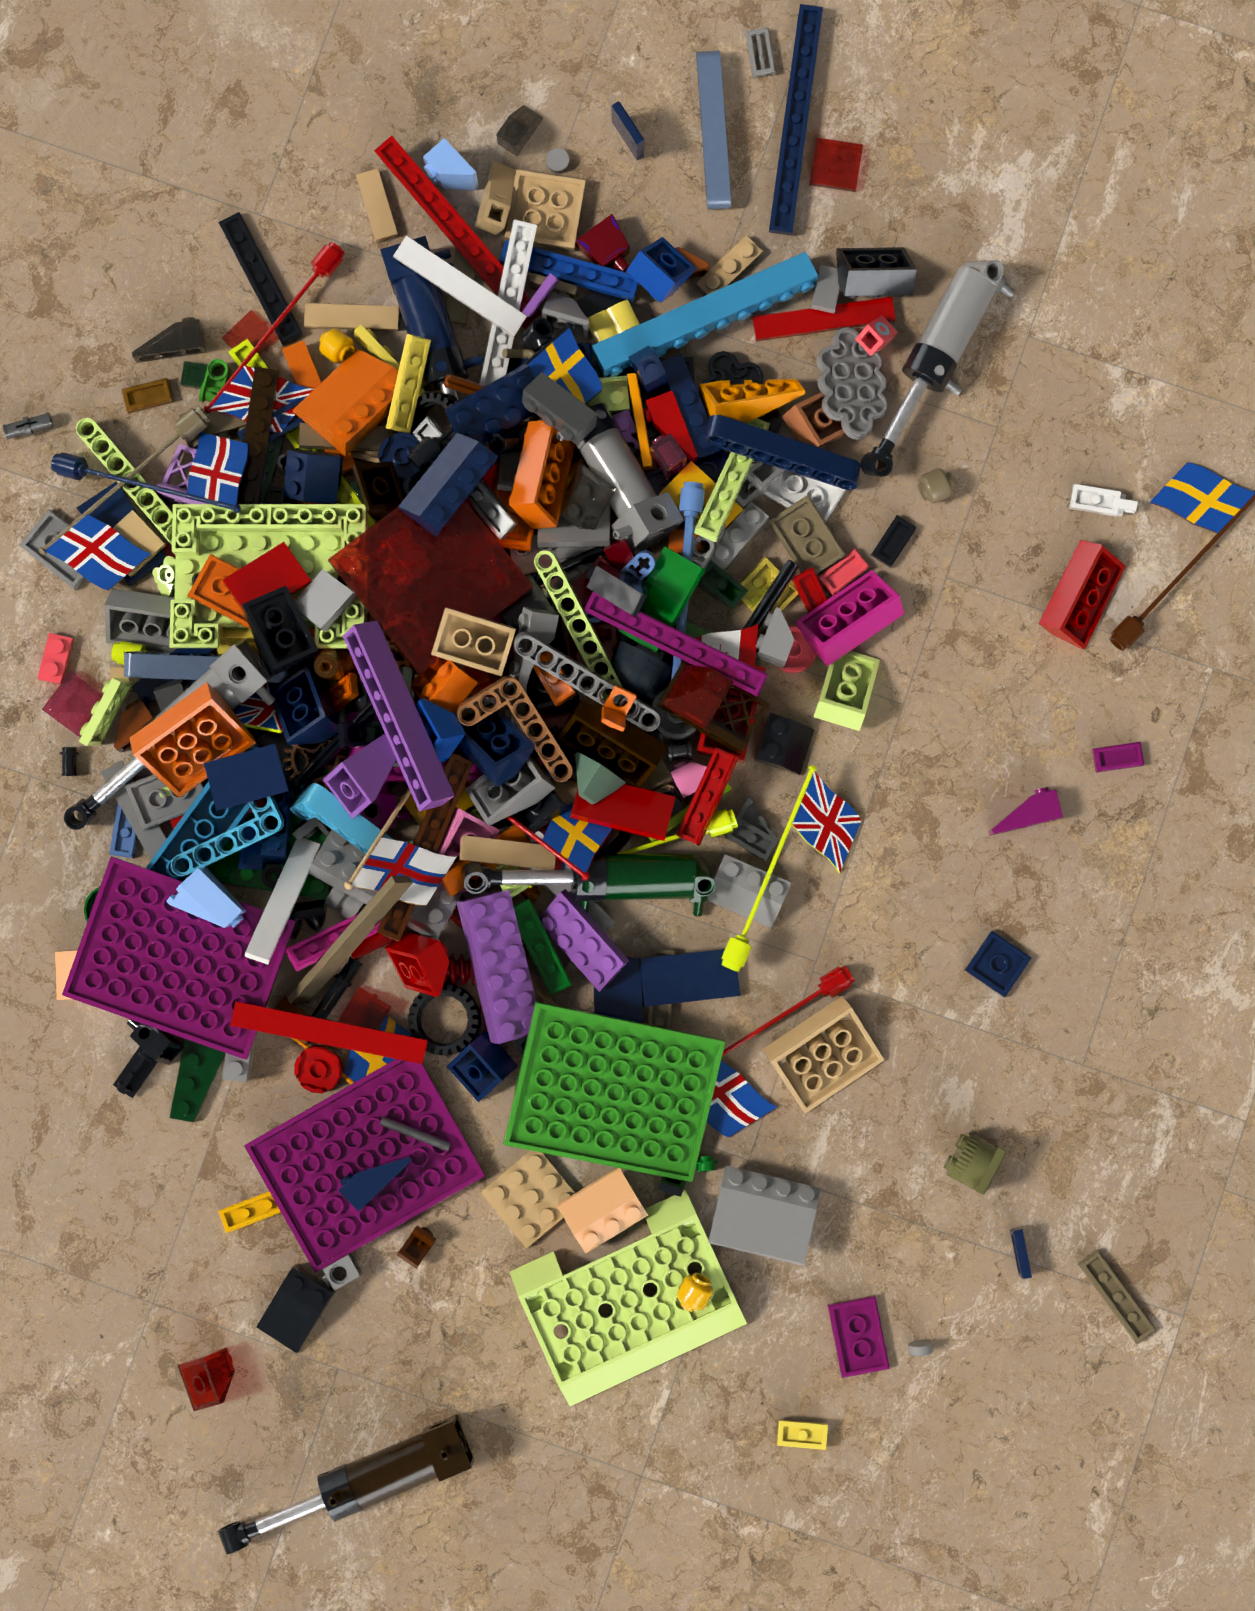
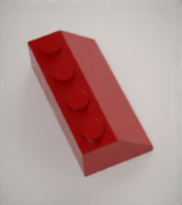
[1039,540,1126,650]

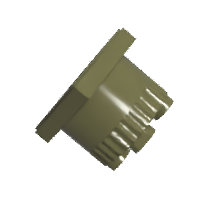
[943,1132,1006,1195]

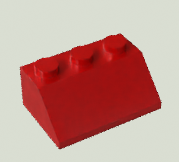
[385,932,450,997]

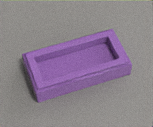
[522,273,559,317]

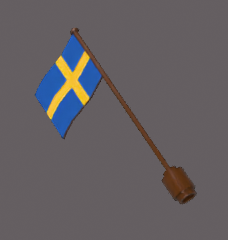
[1109,462,1255,651]

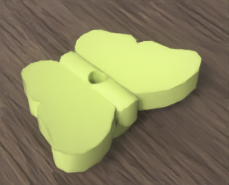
[152,556,176,597]

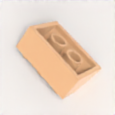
[557,1168,648,1253]

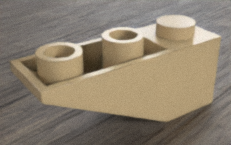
[474,161,515,235]

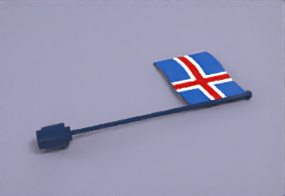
[51,432,249,513]

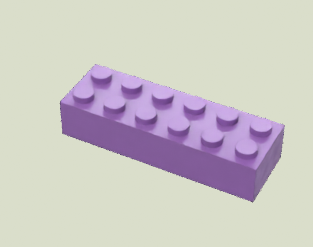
[456,890,536,1044]

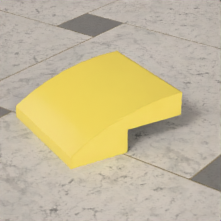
[732,557,798,623]

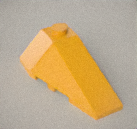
[699,379,805,423]

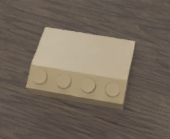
[762,996,884,1114]

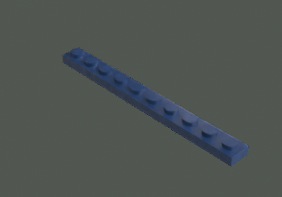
[769,4,823,236]

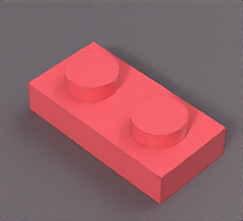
[37,633,74,685]

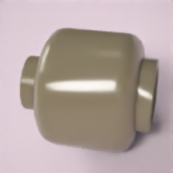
[918,468,955,503]

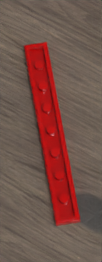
[230,1001,428,1064]

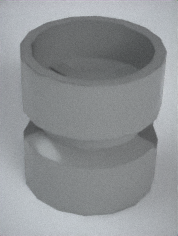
[325,887,366,919]

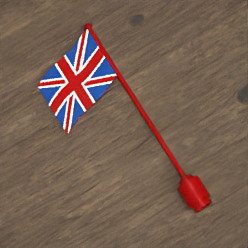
[204,242,345,433]

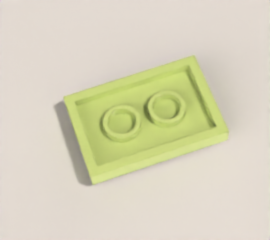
[79,678,134,746]

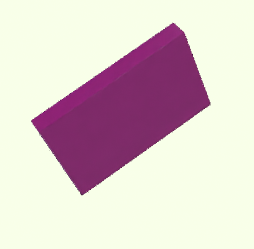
[827,1295,890,1378]

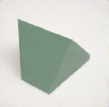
[575,752,627,805]

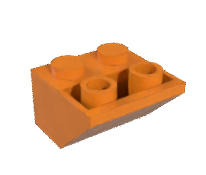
[411,656,478,713]

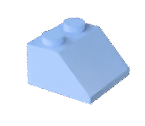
[423,138,479,190]

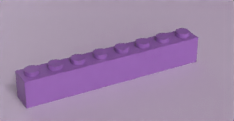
[343,620,455,811]

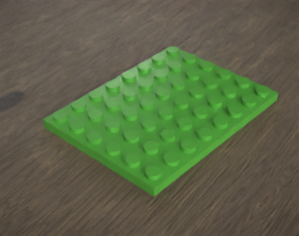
[503,1001,725,1182]

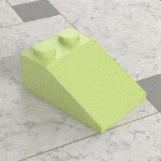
[814,651,880,731]

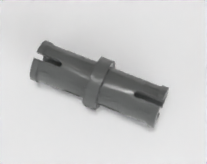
[3,412,53,440]

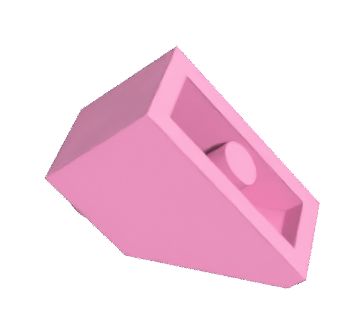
[670,761,707,800]

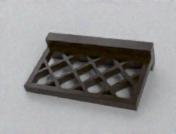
[656,660,770,755]

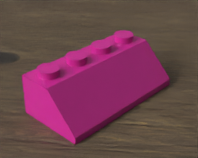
[795,570,904,666]

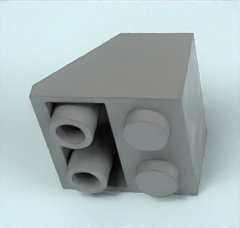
[756,607,794,668]

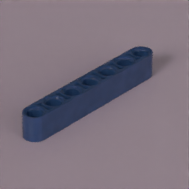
[705,415,861,490]

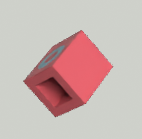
[855,316,898,356]

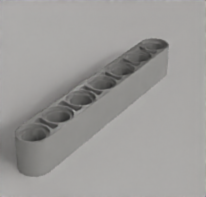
[513,631,660,731]

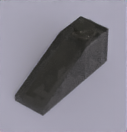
[132,317,207,363]

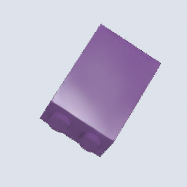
[323,734,396,819]

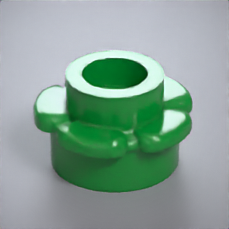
[696,1156,718,1172]

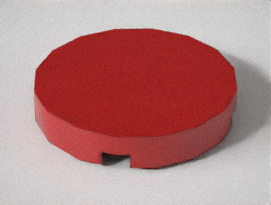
[294,1045,343,1093]

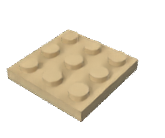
[505,169,586,251]
[481,1150,576,1249]

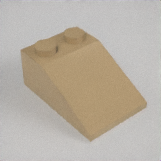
[431,607,516,676]

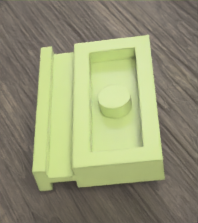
[587,376,630,413]

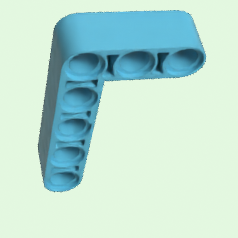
[289,783,394,854]
[171,796,284,876]

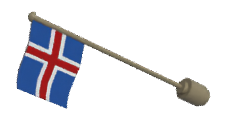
[39,406,211,591]

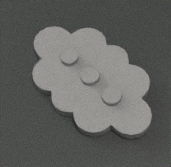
[816,327,888,440]

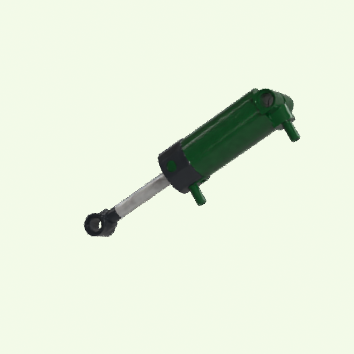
[461,853,716,917]

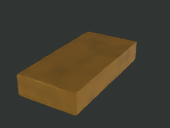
[121,378,174,413]

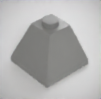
[542,292,590,338]

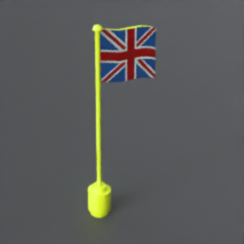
[111,641,283,733]
[721,765,862,972]

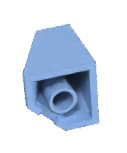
[167,867,246,928]

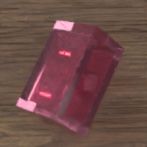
[651,433,687,480]

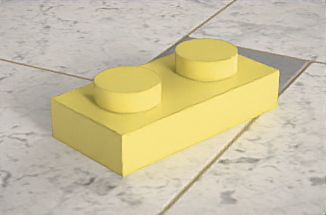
[777,1419,828,1450]

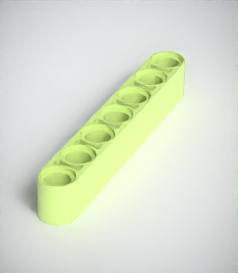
[76,418,173,545]
[534,549,622,699]

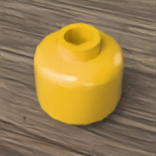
[319,328,355,364]
[677,1273,713,1312]

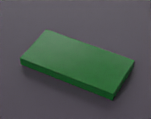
[618,546,706,654]

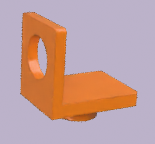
[601,685,636,732]

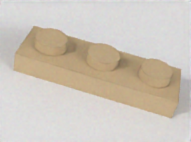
[696,235,763,295]

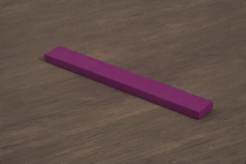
[584,591,769,696]

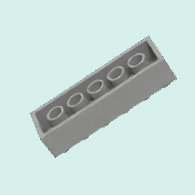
[309,829,462,940]

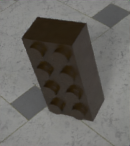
[556,695,667,788]

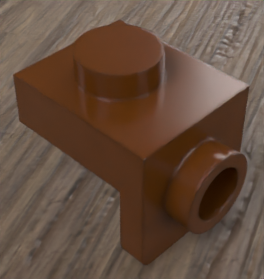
[397,1226,436,1269]

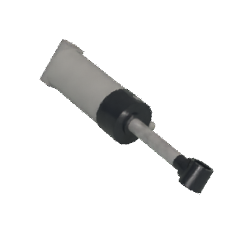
[861,260,1015,477]

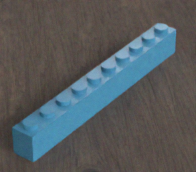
[592,252,818,377]

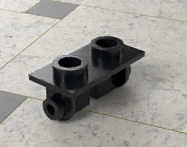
[113,1046,158,1098]

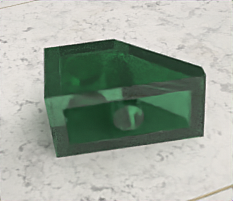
[697,560,748,609]

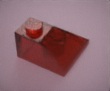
[663,665,734,730]
[177,1347,235,1411]

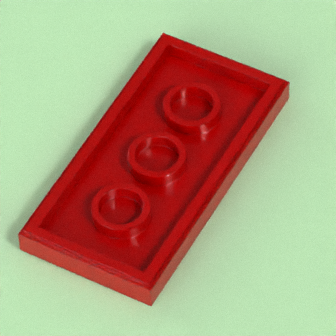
[570,784,676,841]

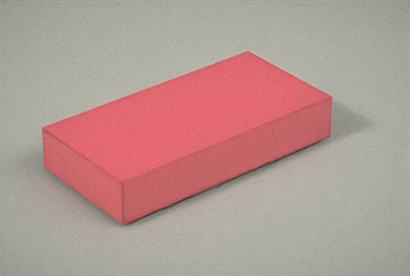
[818,549,870,596]

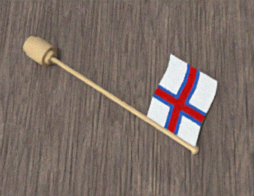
[344,709,469,906]

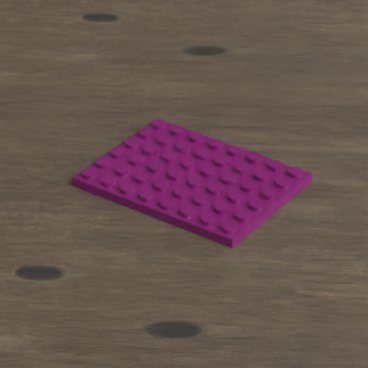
[62,857,296,1060]
[244,1059,485,1273]

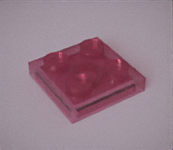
[42,671,103,738]

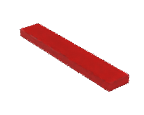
[752,297,896,341]

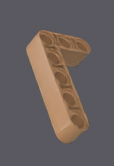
[456,676,572,782]

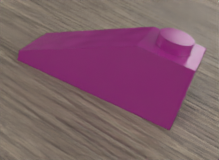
[989,787,1063,836]

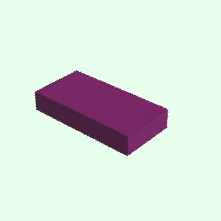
[1092,742,1144,773]

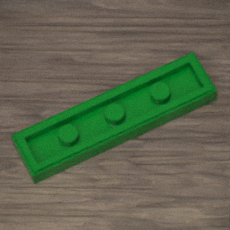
[513,899,572,995]

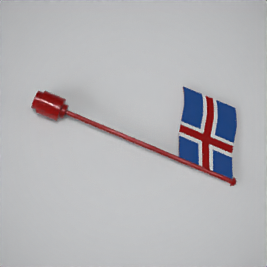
[707,965,855,1138]

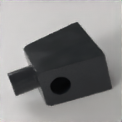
[127,1019,183,1065]

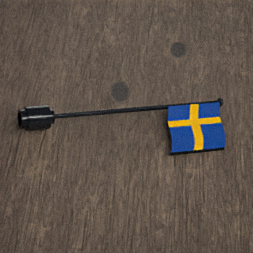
[407,322,602,472]

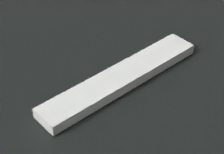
[393,236,527,337]
[245,838,320,965]

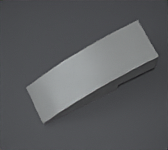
[735,461,786,510]

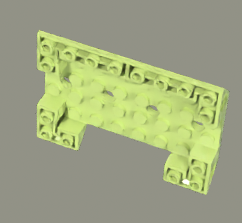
[169,504,369,649]
[509,1190,747,1406]

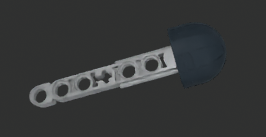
[611,524,725,703]

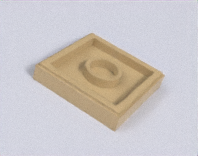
[113,510,166,577]

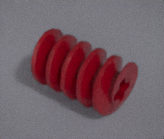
[444,954,476,985]

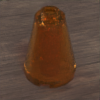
[314,649,358,683]

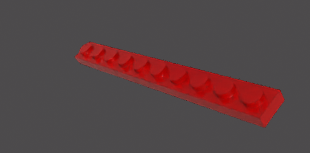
[374,135,543,330]

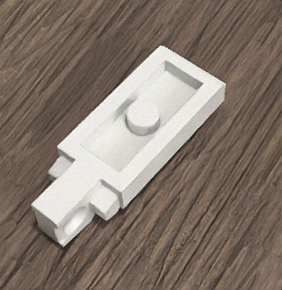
[1069,484,1138,517]

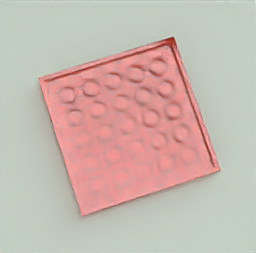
[328,501,534,676]

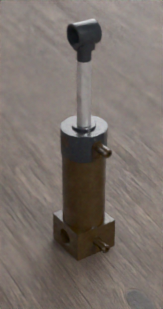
[217,1415,474,1555]

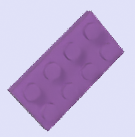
[539,889,629,992]

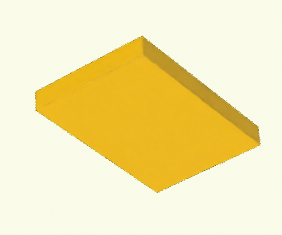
[659,461,743,529]

